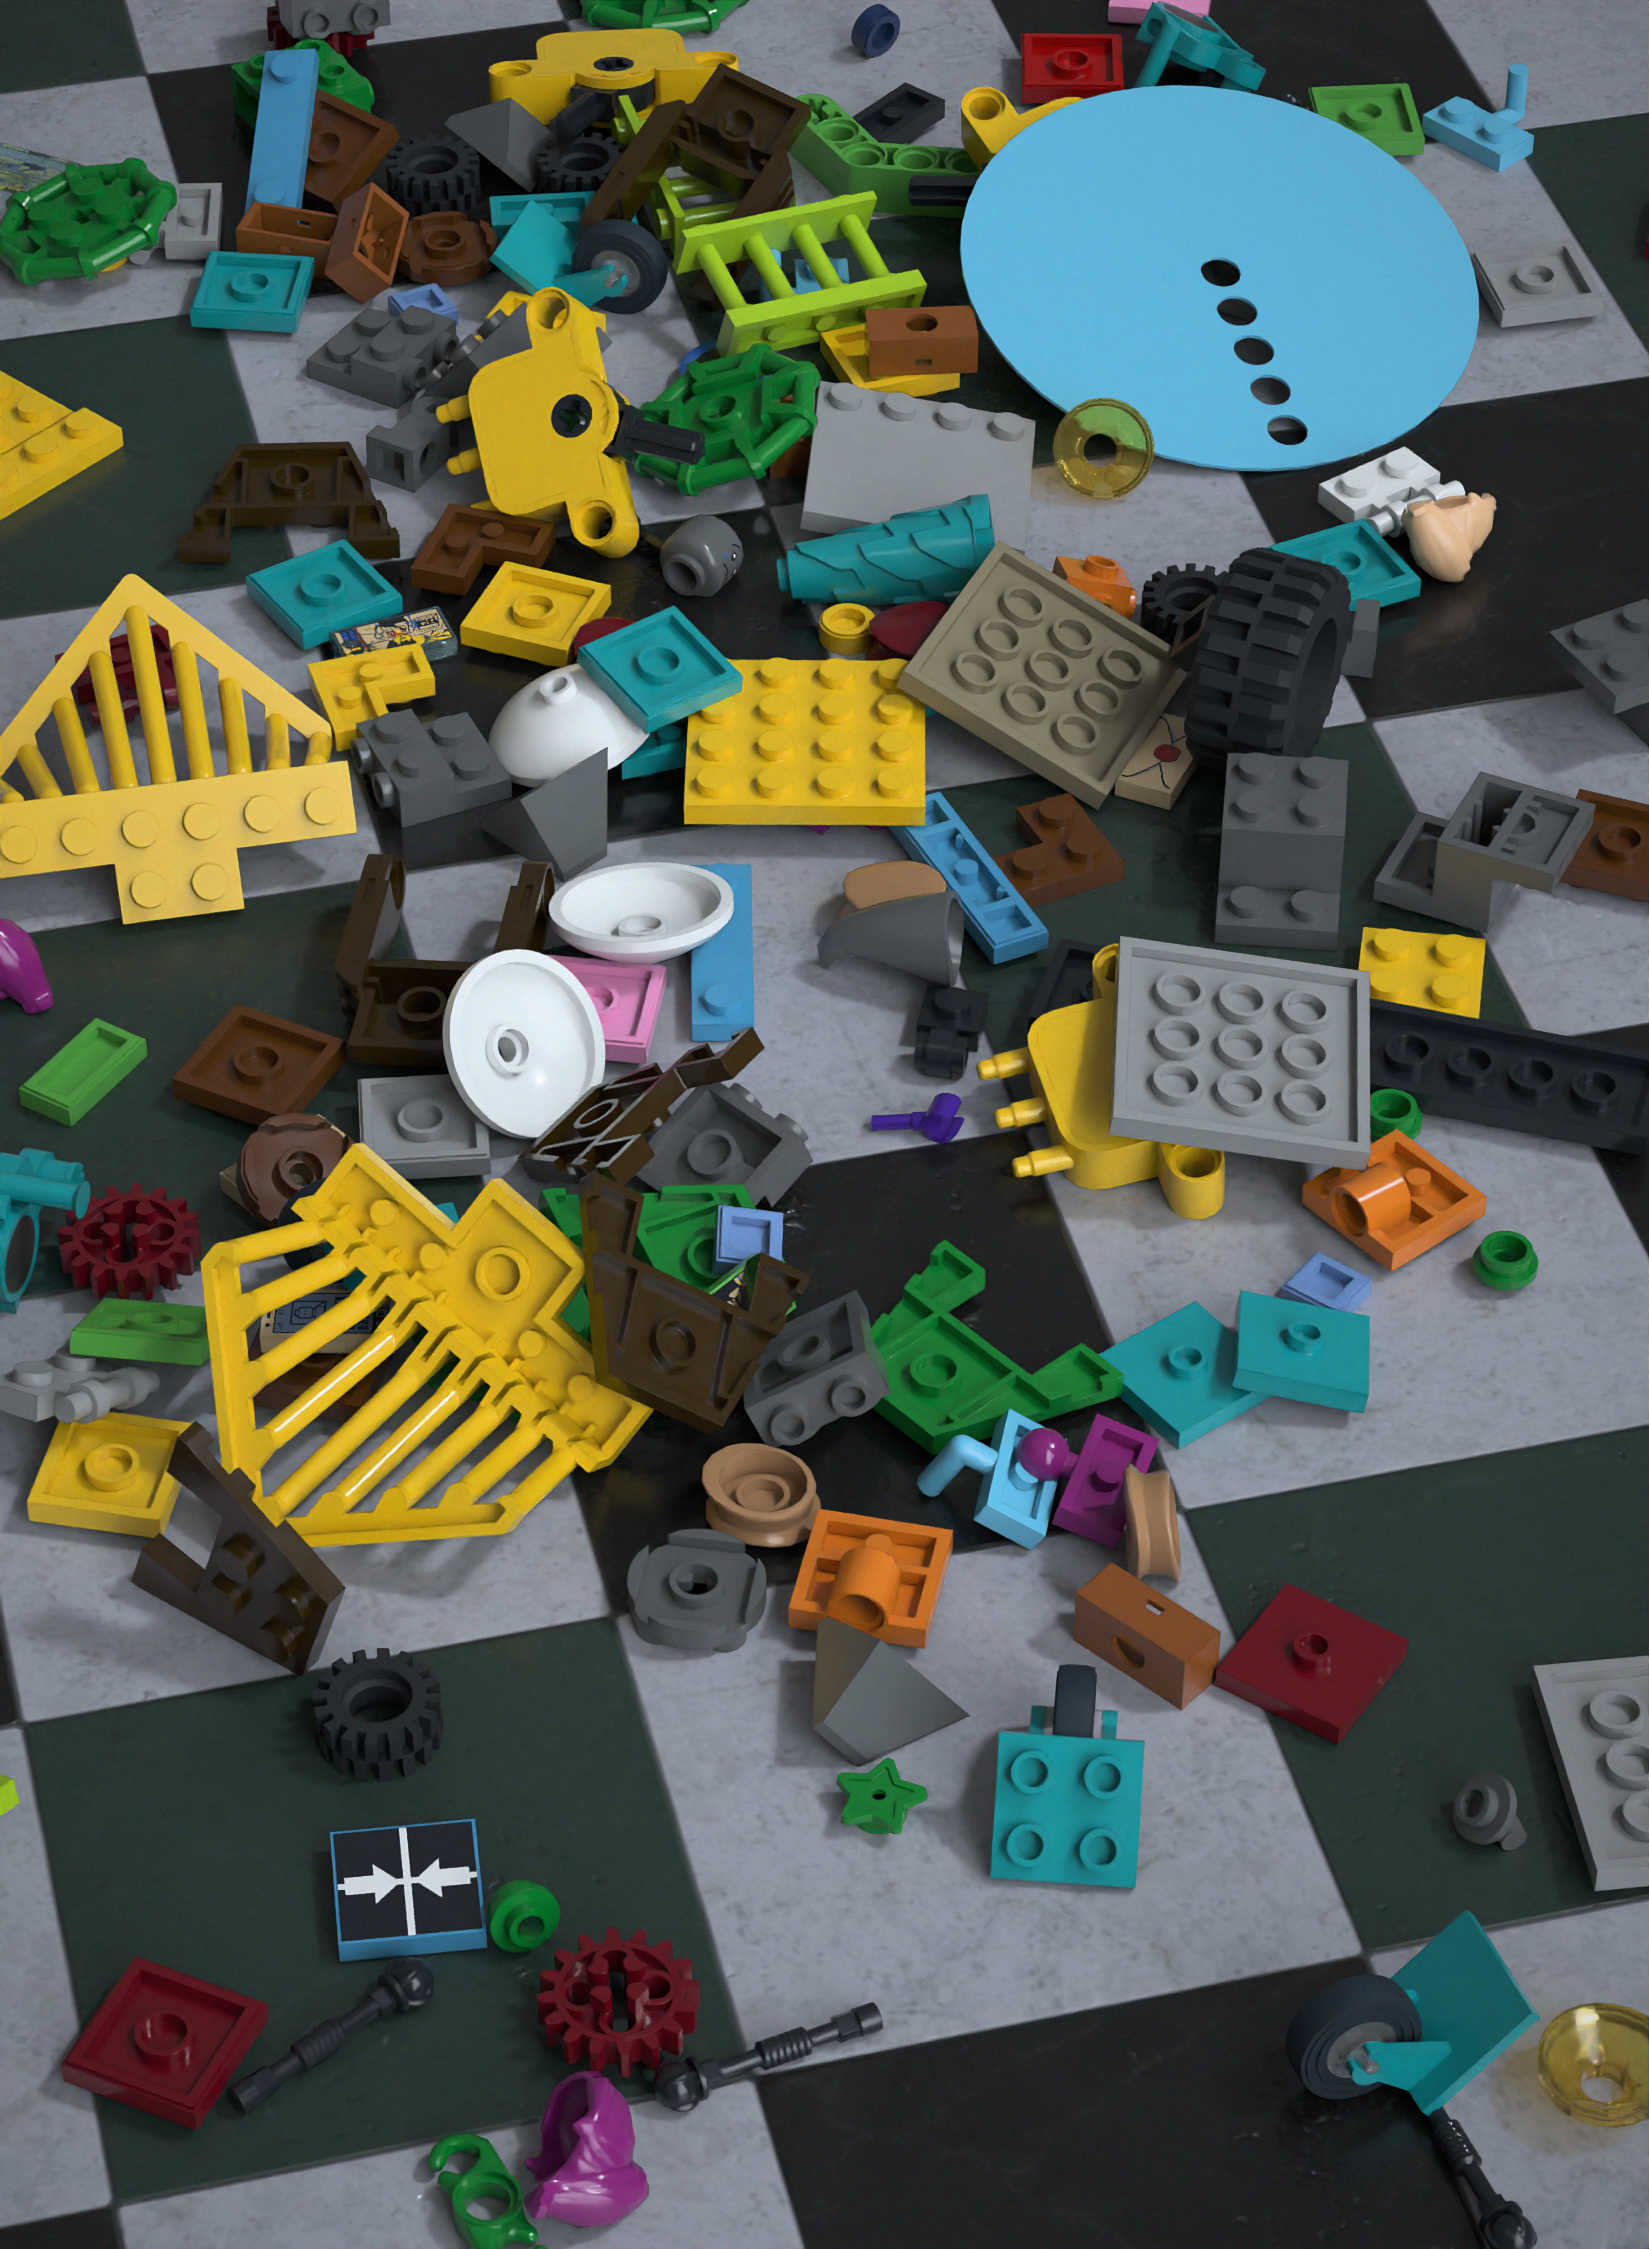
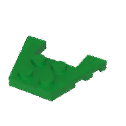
[538,1184,797,1411]
[871,1240,1124,1455]

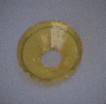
[1053,397,1154,500]
[1537,2002,1649,2128]

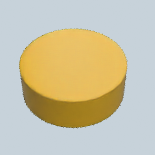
[819,603,875,655]

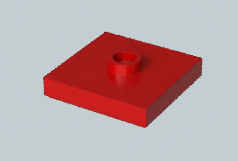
[1021,33,1124,103]

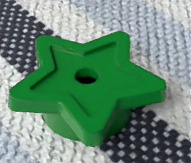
[836,1758,928,1835]

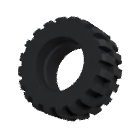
[1184,547,1351,772]

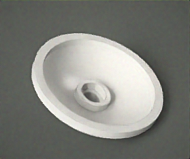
[488,663,650,787]
[549,862,734,964]
[442,949,605,1140]

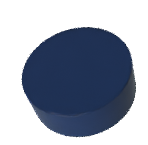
[851,4,900,57]

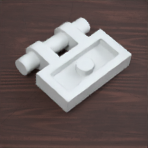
[1318,447,1465,537]

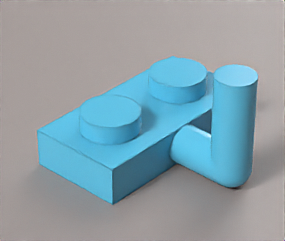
[1422,63,1534,172]

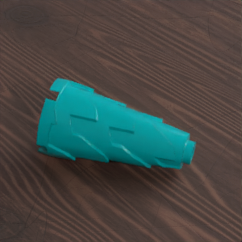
[777,493,995,606]

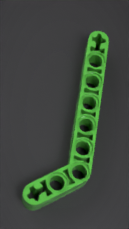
[790,93,982,218]

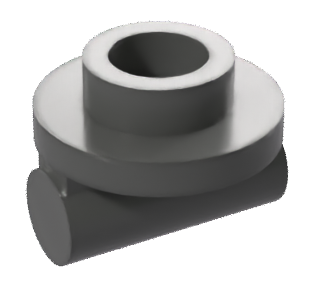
[1453,1772,1528,1851]

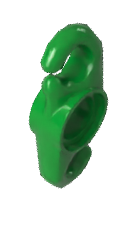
[427,2132,547,2249]

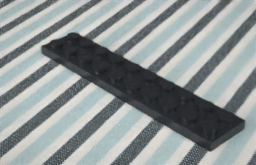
[1028,938,1649,1156]

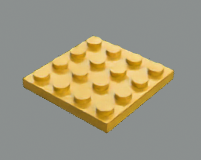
[684,658,925,826]

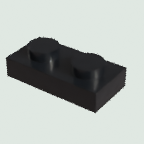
[852,82,945,144]

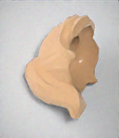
[1400,492,1497,583]

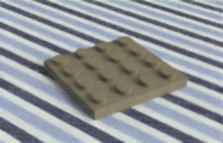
[896,540,1190,810]

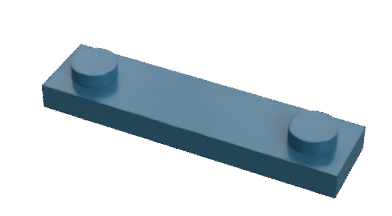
[244,49,320,224]
[887,792,1049,965]
[691,863,754,1042]

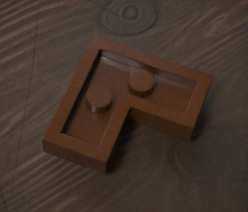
[410,503,556,596]
[992,792,1124,908]

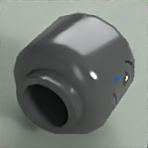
[659,514,744,597]

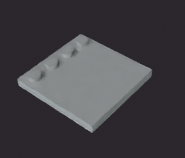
[799,381,1036,555]
[1109,936,1370,1171]
[1531,1655,1649,1891]

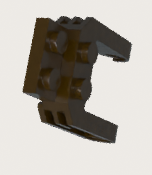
[576,63,812,310]
[334,854,555,1068]

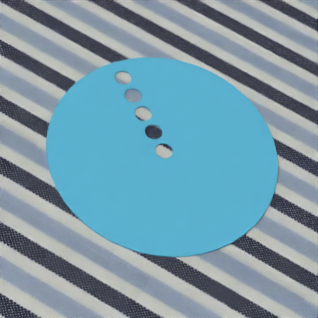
[960,85,1479,472]

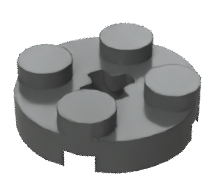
[627,1529,767,1653]

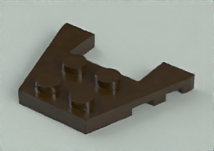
[178,441,401,563]
[517,1027,765,1185]
[578,1172,810,1435]
[131,1421,346,1677]

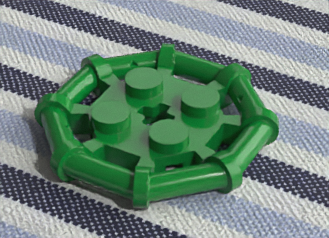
[579,0,750,34]
[0,157,178,286]
[631,343,821,497]

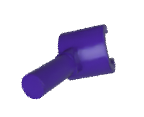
[871,1093,965,1144]

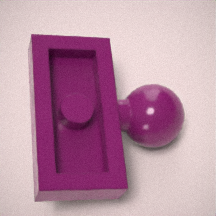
[1016,1414,1160,1550]

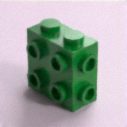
[231,38,375,130]

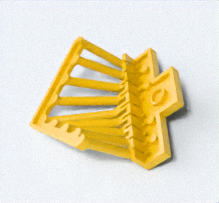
[0,574,357,925]
[200,1142,654,1548]

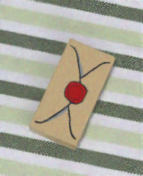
[1115,712,1199,810]

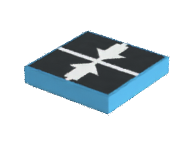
[330,1819,487,1962]

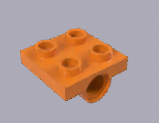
[1302,1129,1487,1272]
[788,1509,953,1649]

